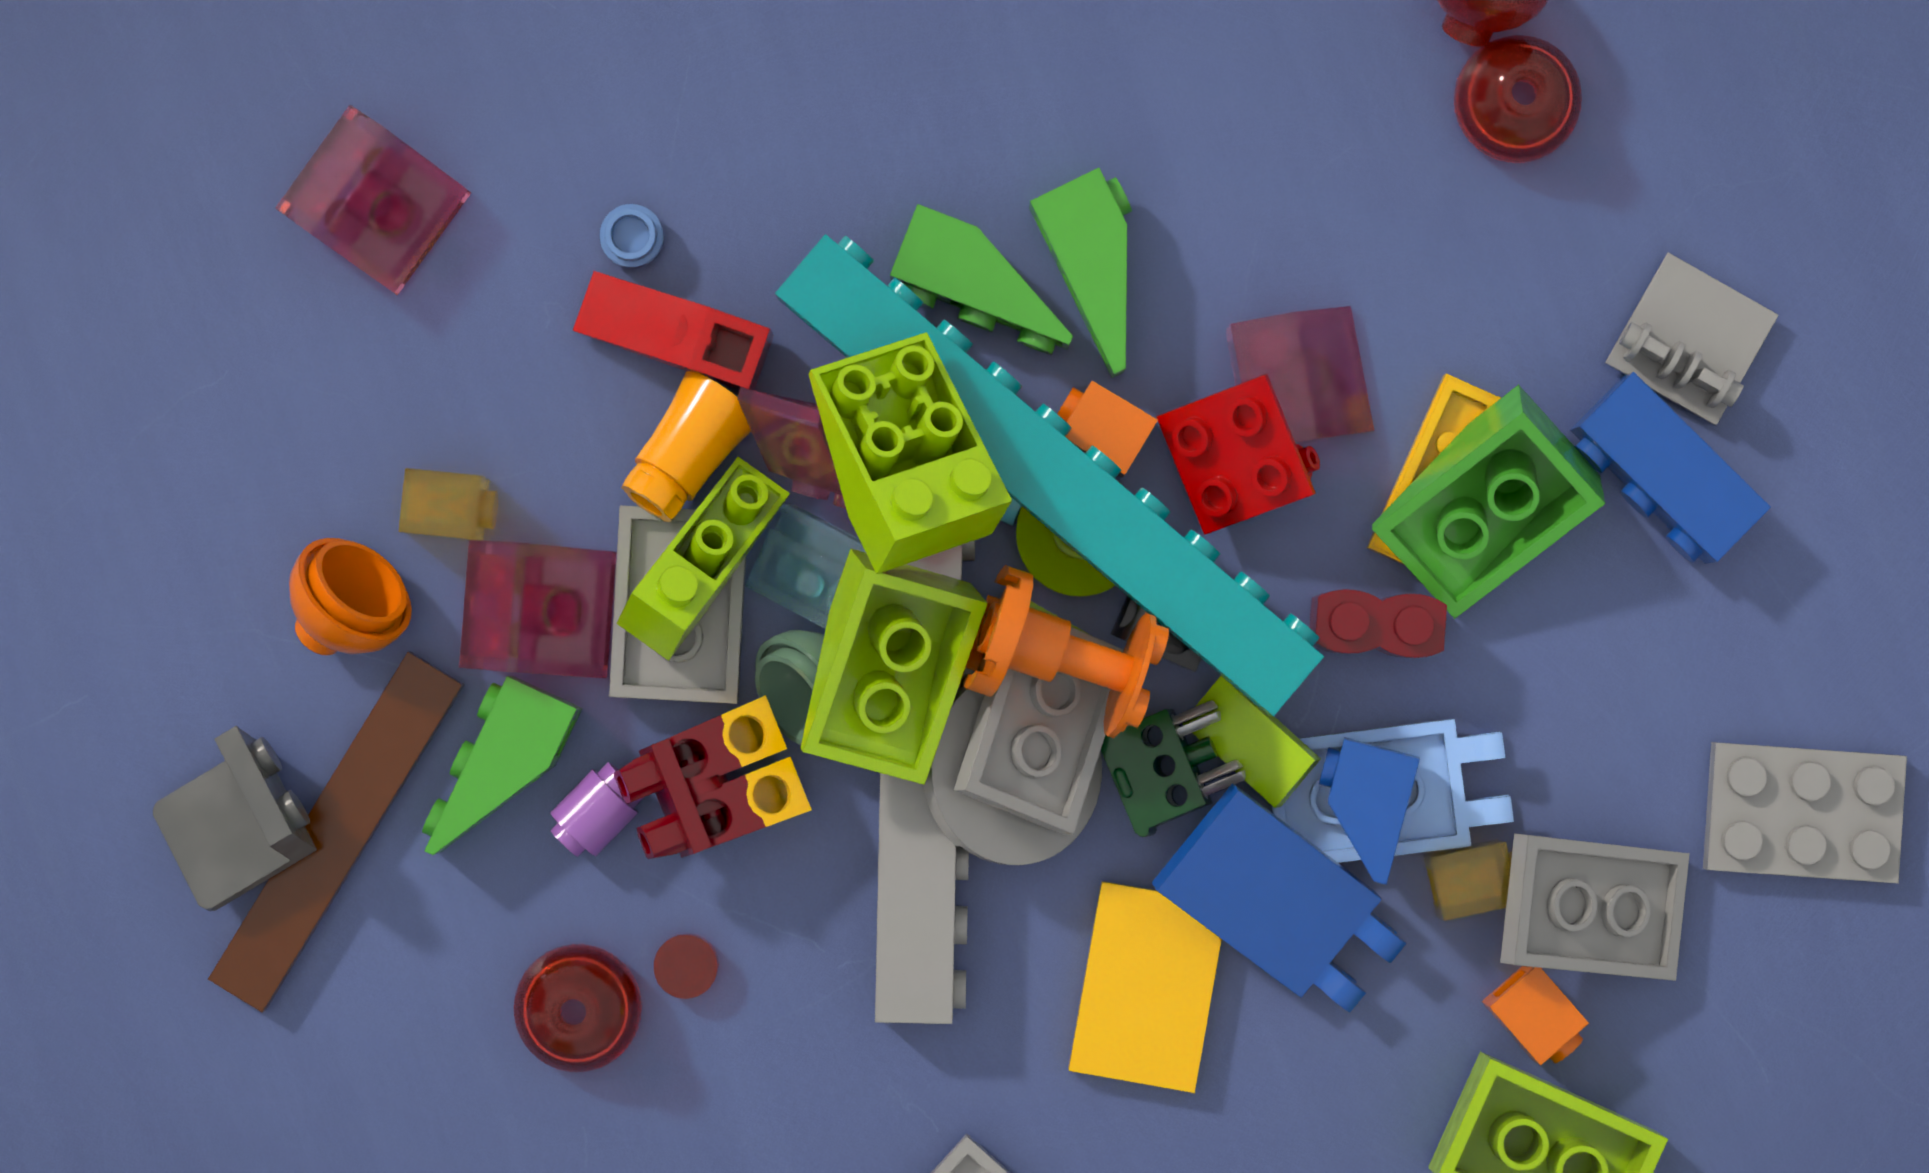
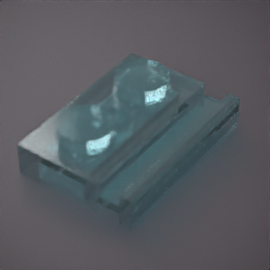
[745,503,866,629]

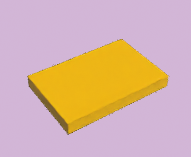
[1068,881,1222,1093]

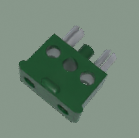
[1101,700,1246,837]

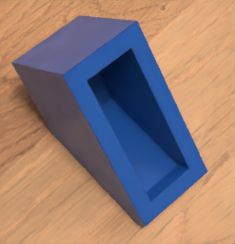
[1319,737,1420,885]

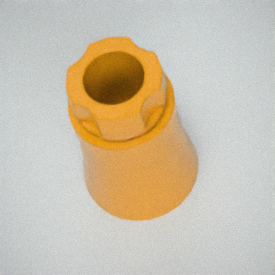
[621,371,759,522]

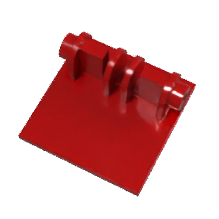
[1156,373,1320,535]

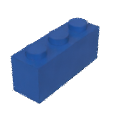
[1570,372,1771,564]

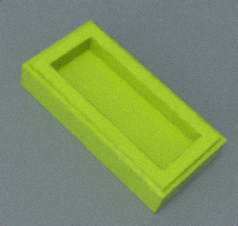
[1182,676,1321,808]

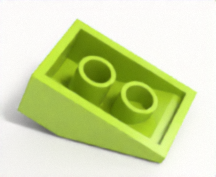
[800,548,988,785]

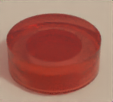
[654,933,719,999]

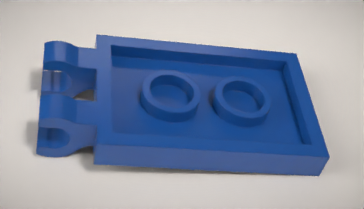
[1152,783,1407,1013]

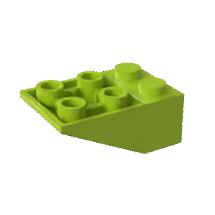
[808,332,1012,574]

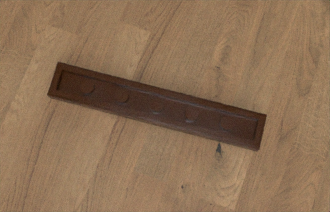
[208,652,464,1012]

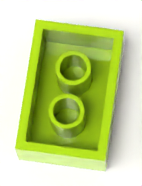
[1428,1051,1668,1173]

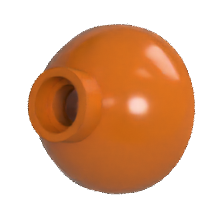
[289,538,412,655]

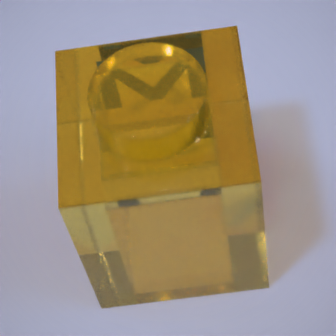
[398,468,498,542]
[1423,839,1512,921]

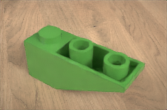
[890,204,1073,355]
[422,676,583,855]

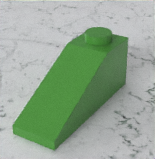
[1029,168,1132,378]

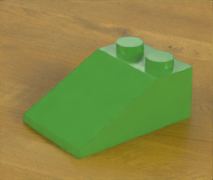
[1372,384,1605,619]

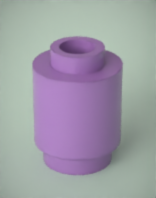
[550,762,645,857]

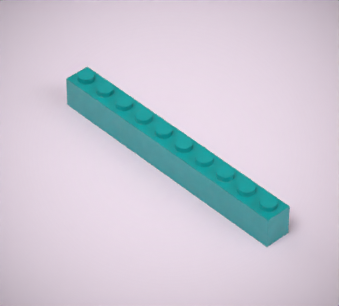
[775,234,1324,716]

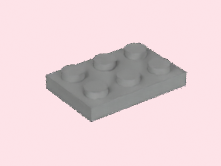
[609,505,746,704]
[954,627,1123,834]
[1703,742,1907,884]
[1500,833,1690,981]

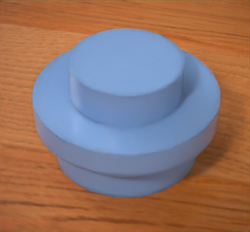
[599,204,664,268]

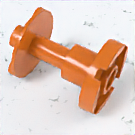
[963,565,1169,738]

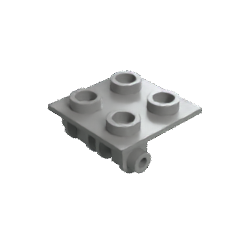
[1605,253,1779,426]

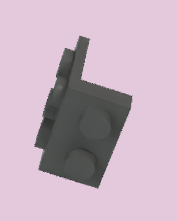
[153,726,317,911]

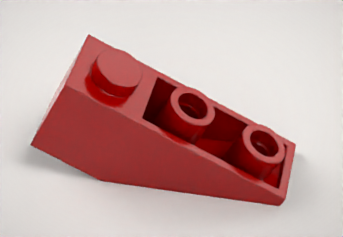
[572,271,774,395]

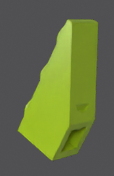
[616,457,790,661]

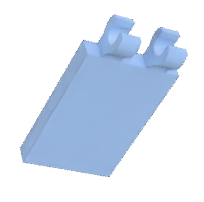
[1272,719,1514,863]

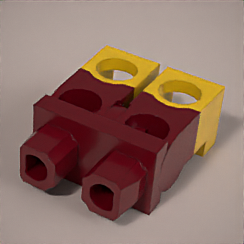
[614,695,812,860]

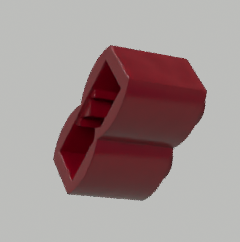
[1309,589,1447,658]

